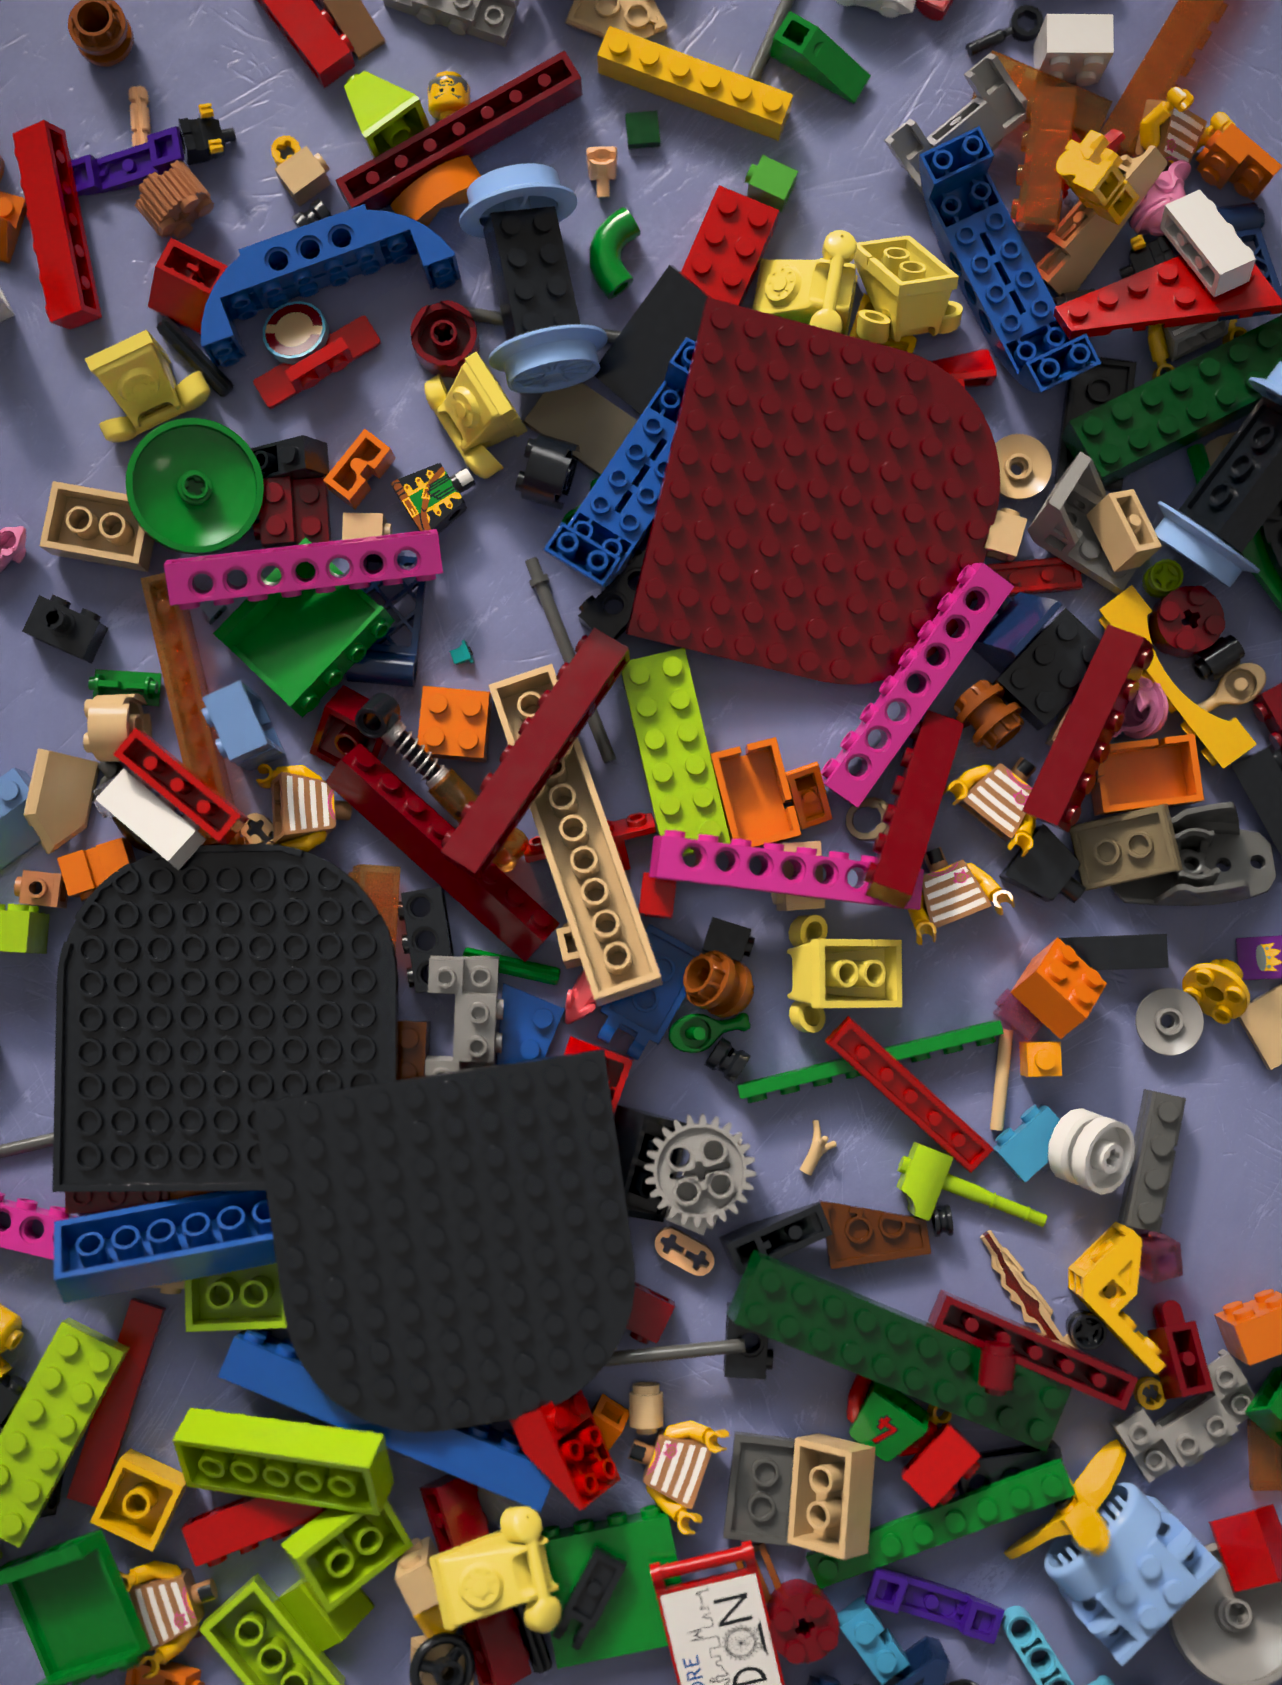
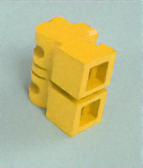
[1056,130,1140,226]

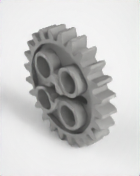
[644,1114,756,1227]

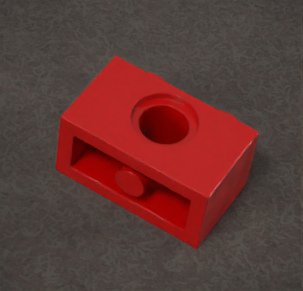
[639,872,677,919]

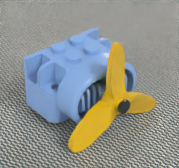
[1004,1440,1223,1666]

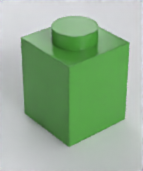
[745,155,798,213]

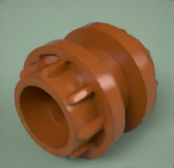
[68,0,134,67]
[953,679,1024,751]
[683,950,755,1018]

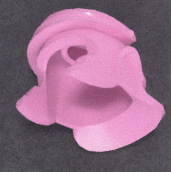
[1130,160,1191,236]
[1113,676,1169,739]

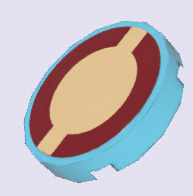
[263,301,329,365]

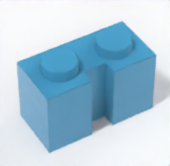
[993,1104,1060,1182]
[837,1594,910,1685]

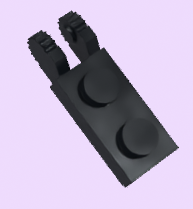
[552,1546,627,1650]

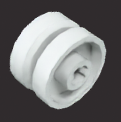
[1048,1108,1135,1195]

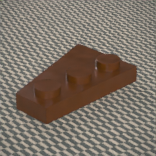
[819,1200,931,1269]

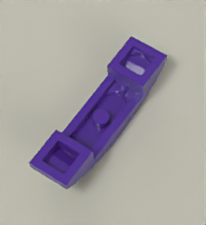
[71,126,185,196]
[864,1568,1005,1644]

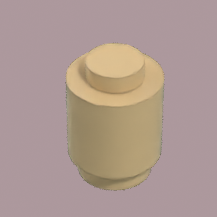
[629,1382,664,1435]

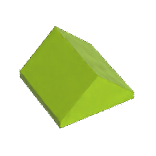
[278,1578,375,1651]

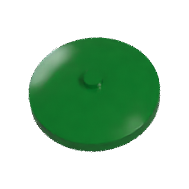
[126,418,264,555]

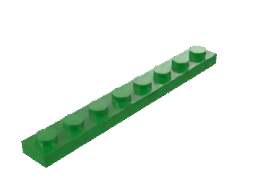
[736,1020,1004,1103]
[806,1458,1076,1589]

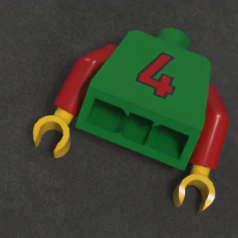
[846,1374,952,1461]

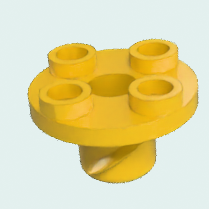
[1182,959,1250,1024]

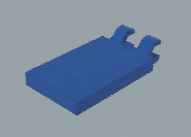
[597,924,701,1060]

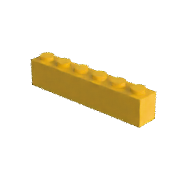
[597,26,793,141]

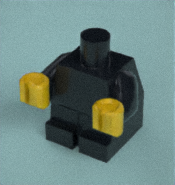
[178,103,236,165]
[1119,234,1175,279]

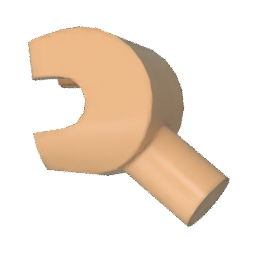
[586,146,617,198]

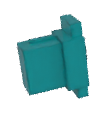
[449,640,475,665]

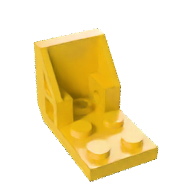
[1068,1221,1166,1374]

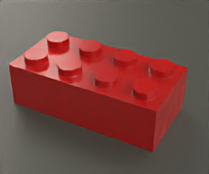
[681,185,779,306]

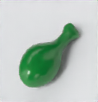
[668,1013,751,1053]

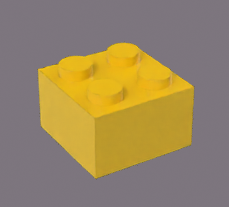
[90,1448,187,1552]

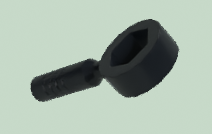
[966,5,1043,57]

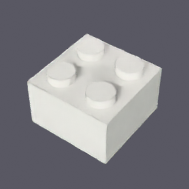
[1034,14,1114,86]

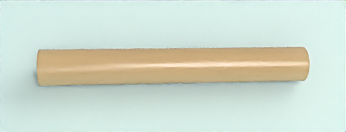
[990,1029,1013,1131]

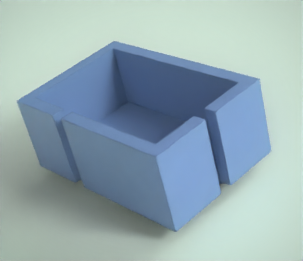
[201,681,286,771]

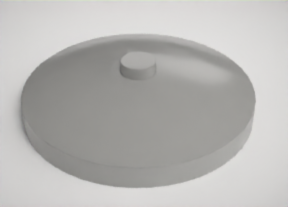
[1168,1542,1282,1685]

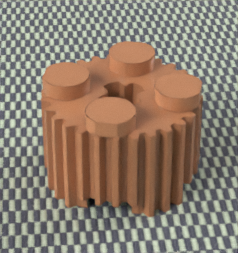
[134,160,214,240]

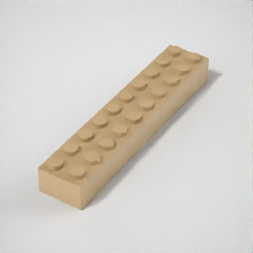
[488,664,663,1007]

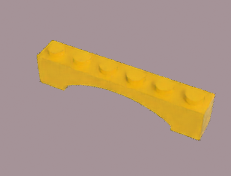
[1098,585,1257,769]

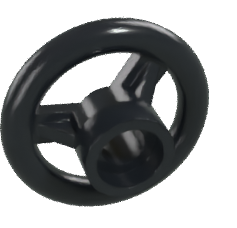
[409,1633,475,1685]

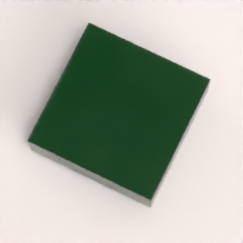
[625,110,660,149]

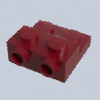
[253,476,331,549]

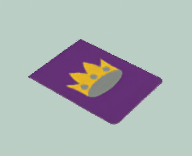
[1236,935,1282,980]

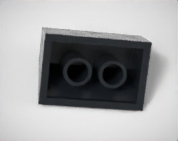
[614,1105,687,1222]

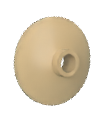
[995,434,1052,500]

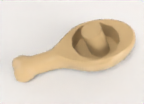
[1196,663,1266,712]

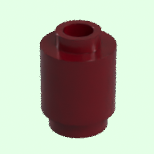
[978,1340,1017,1396]

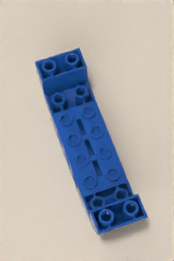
[919,126,1101,393]
[201,204,461,367]
[543,337,696,587]

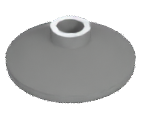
[1135,988,1204,1055]

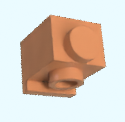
[14,870,68,909]

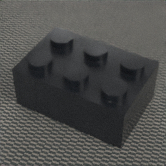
[992,608,1101,731]

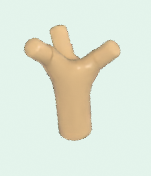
[800,1120,837,1176]

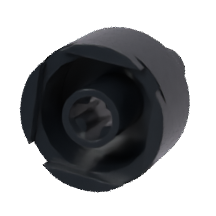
[515,434,580,510]

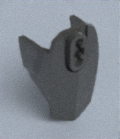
[1110,802,1276,906]

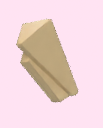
[1036,145,1167,297]

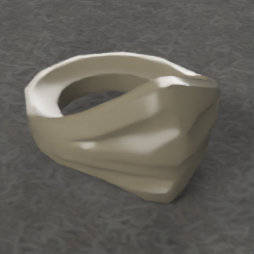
[846,797,888,841]

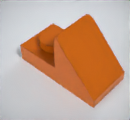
[0,191,27,264]
[785,762,833,830]

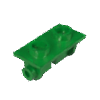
[88,669,162,706]

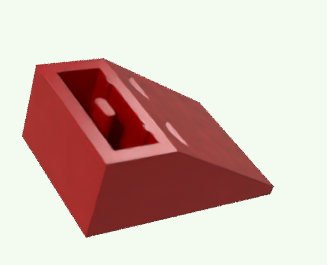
[510,1390,621,1510]

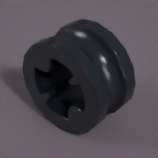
[931,1205,953,1237]

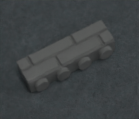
[1118,1089,1186,1233]

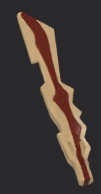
[980,1230,1079,1349]

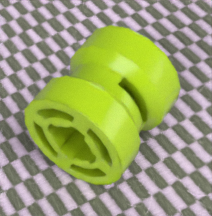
[1142,559,1184,598]

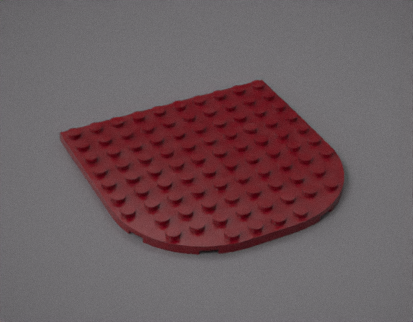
[626,297,1000,685]

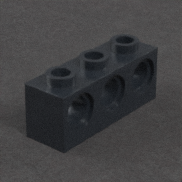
[397,887,454,993]
[958,1440,1063,1495]

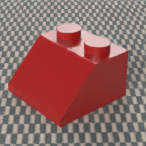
[901,1421,981,1508]

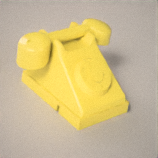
[752,230,858,335]
[853,235,963,344]
[85,329,210,443]
[424,352,528,479]
[787,915,902,1033]
[429,1506,562,1633]

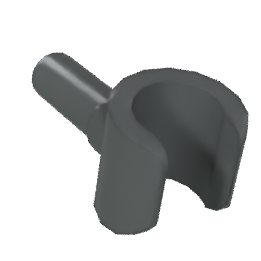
[92,762,123,803]

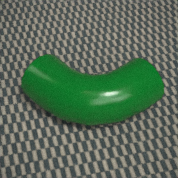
[589,207,641,299]

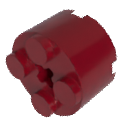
[410,300,480,378]
[1148,585,1226,658]
[767,1579,839,1664]

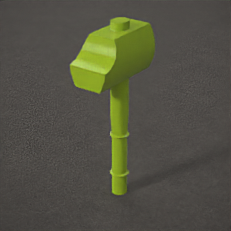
[896,1141,1047,1227]

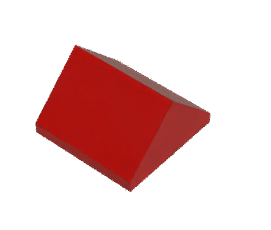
[1209,1504,1282,1592]

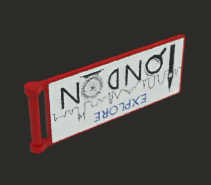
[649,1540,785,1685]

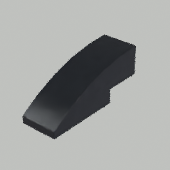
[1059,934,1169,970]

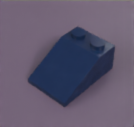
[971,592,1062,673]

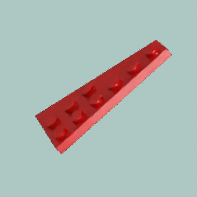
[1053,255,1282,340]

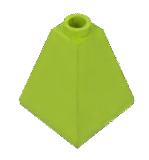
[344,71,430,158]

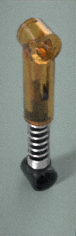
[355,693,529,872]

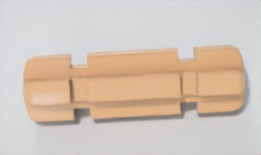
[129,86,151,147]

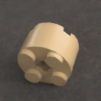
[83,694,152,762]

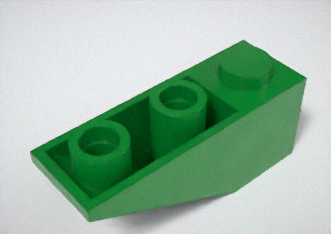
[770,11,871,104]

